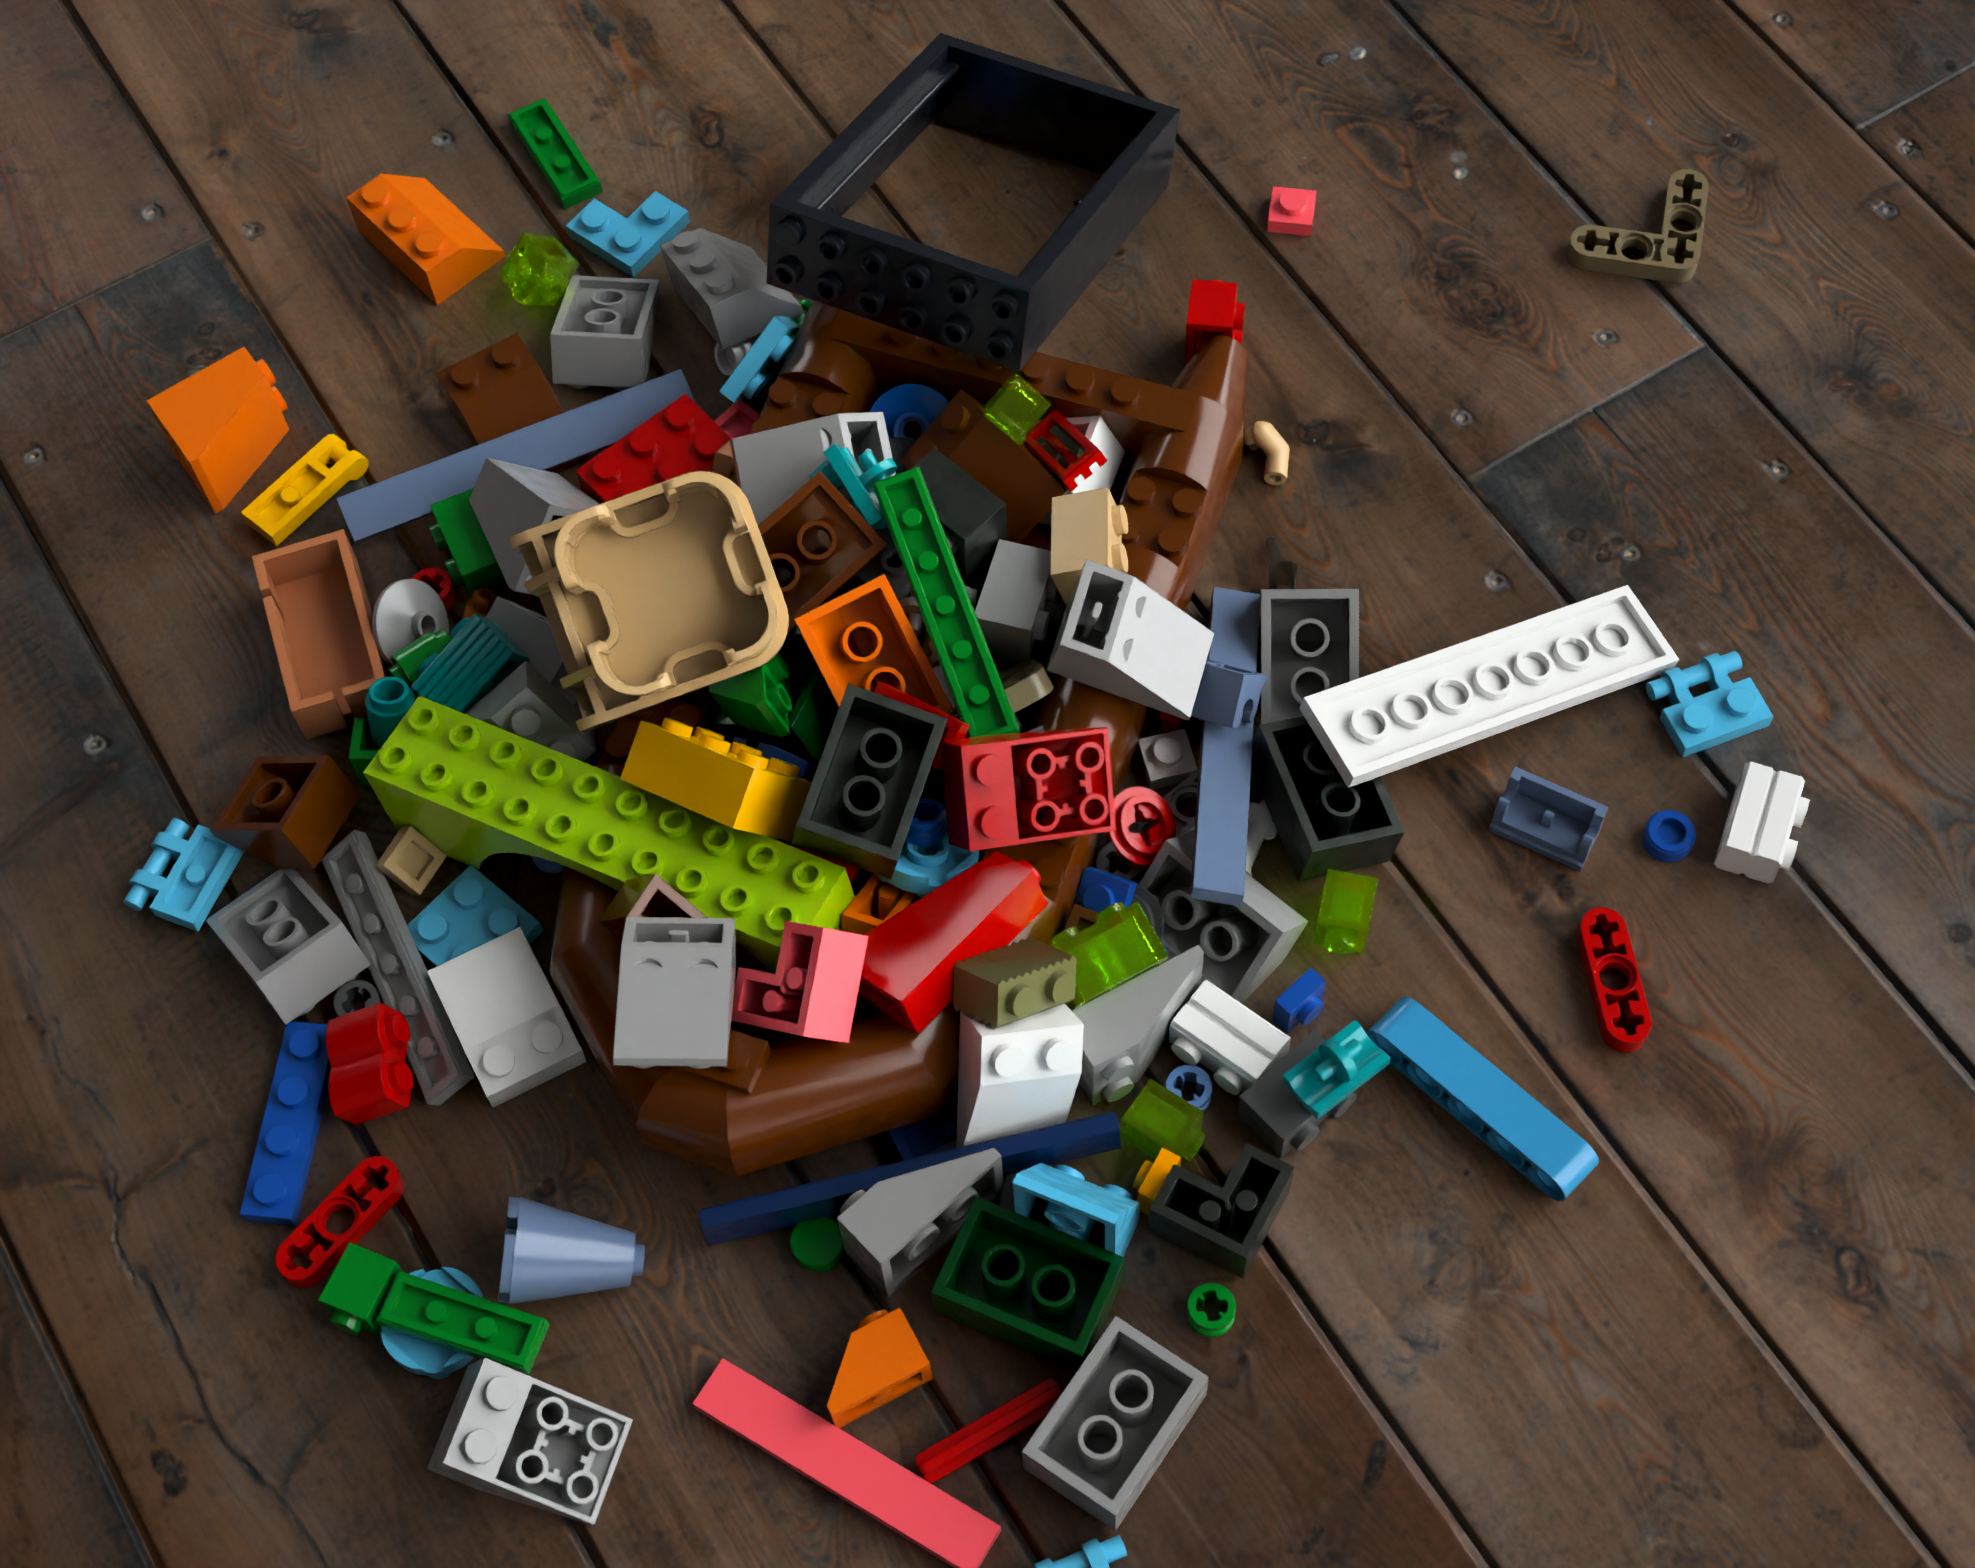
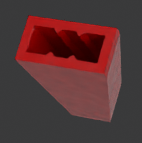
[858,851,1048,1034]

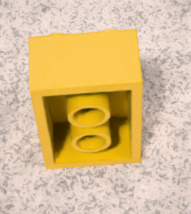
[620,717,812,842]

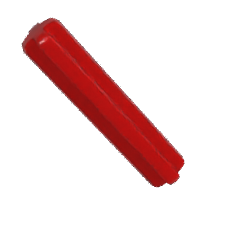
[914,1378,1063,1484]

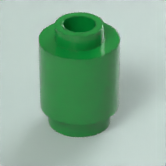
[387,629,452,697]

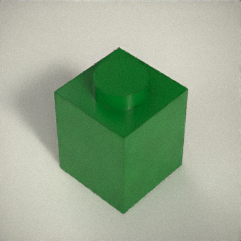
[318,1242,403,1335]

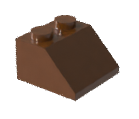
[210,755,361,869]

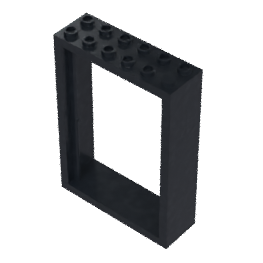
[767,33,1180,372]

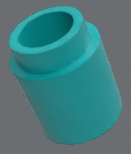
[365,677,415,747]

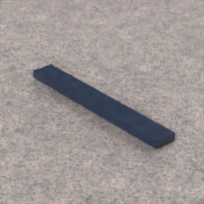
[698,1112,1121,1246]

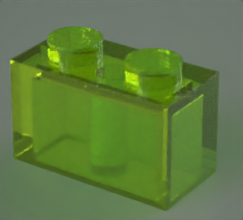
[1049,901,1169,1010]

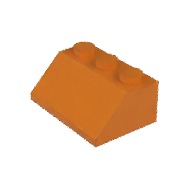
[346,173,506,305]
[794,574,953,713]

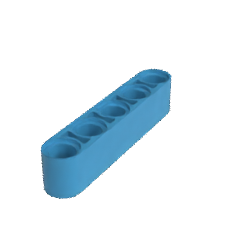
[1366,996,1599,1202]

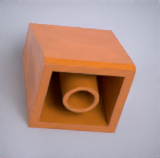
[146,347,290,514]

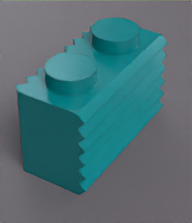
[411,613,530,713]

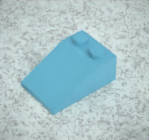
[1013,1163,1140,1257]

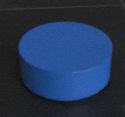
[1642,810,1696,863]

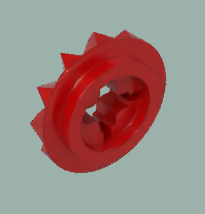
[1104,786,1176,866]

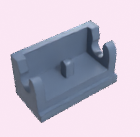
[1191,658,1267,728]
[1488,766,1608,872]

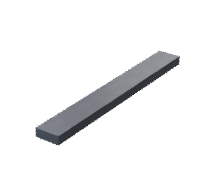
[336,369,695,544]
[1190,587,1260,906]

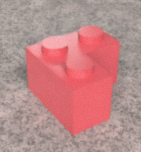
[731,921,869,1043]

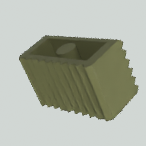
[953,936,1077,1029]

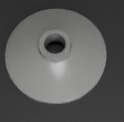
[372,579,449,667]

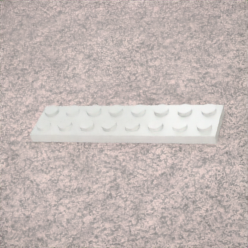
[1299,585,1679,788]

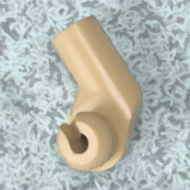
[1243,421,1290,485]

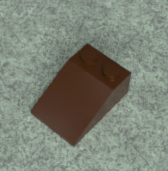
[436,333,589,474]
[899,389,1067,544]
[758,471,887,643]

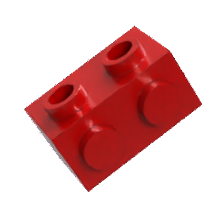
[1184,279,1245,368]

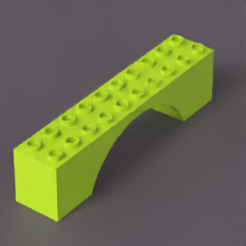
[363,696,855,973]

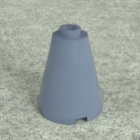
[498,1196,645,1305]

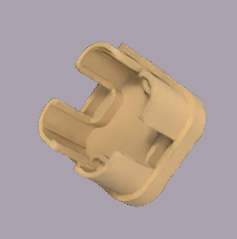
[508,471,789,732]

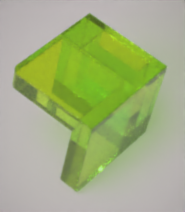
[984,372,1051,446]

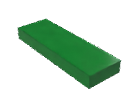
[507,98,603,210]
[376,1271,550,1375]

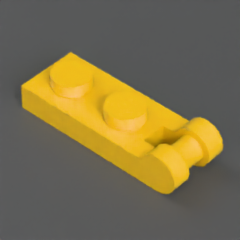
[241,434,369,546]

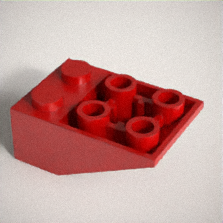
[940,727,1116,851]

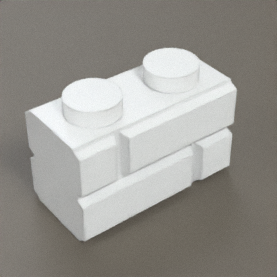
[1714,761,1810,884]
[1169,980,1291,1095]

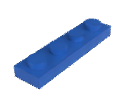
[240,1021,332,1226]

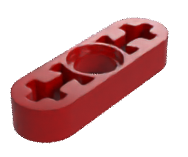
[1577,907,1652,1053]
[275,1156,404,1288]

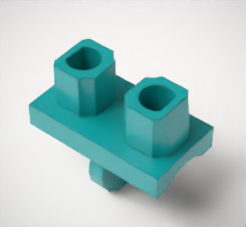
[809,444,898,529]
[1282,1020,1391,1120]

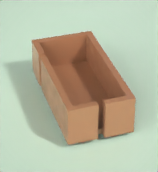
[252,529,390,740]

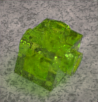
[499,232,579,306]

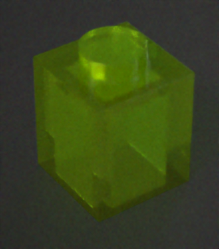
[1314,869,1378,954]
[1121,1079,1206,1161]

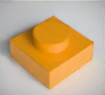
[1133,1147,1181,1216]

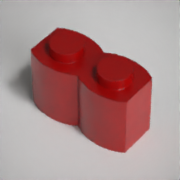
[326,1002,414,1125]

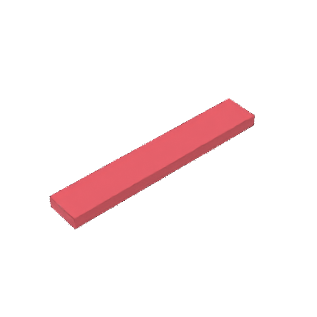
[693,1358,1001,1568]

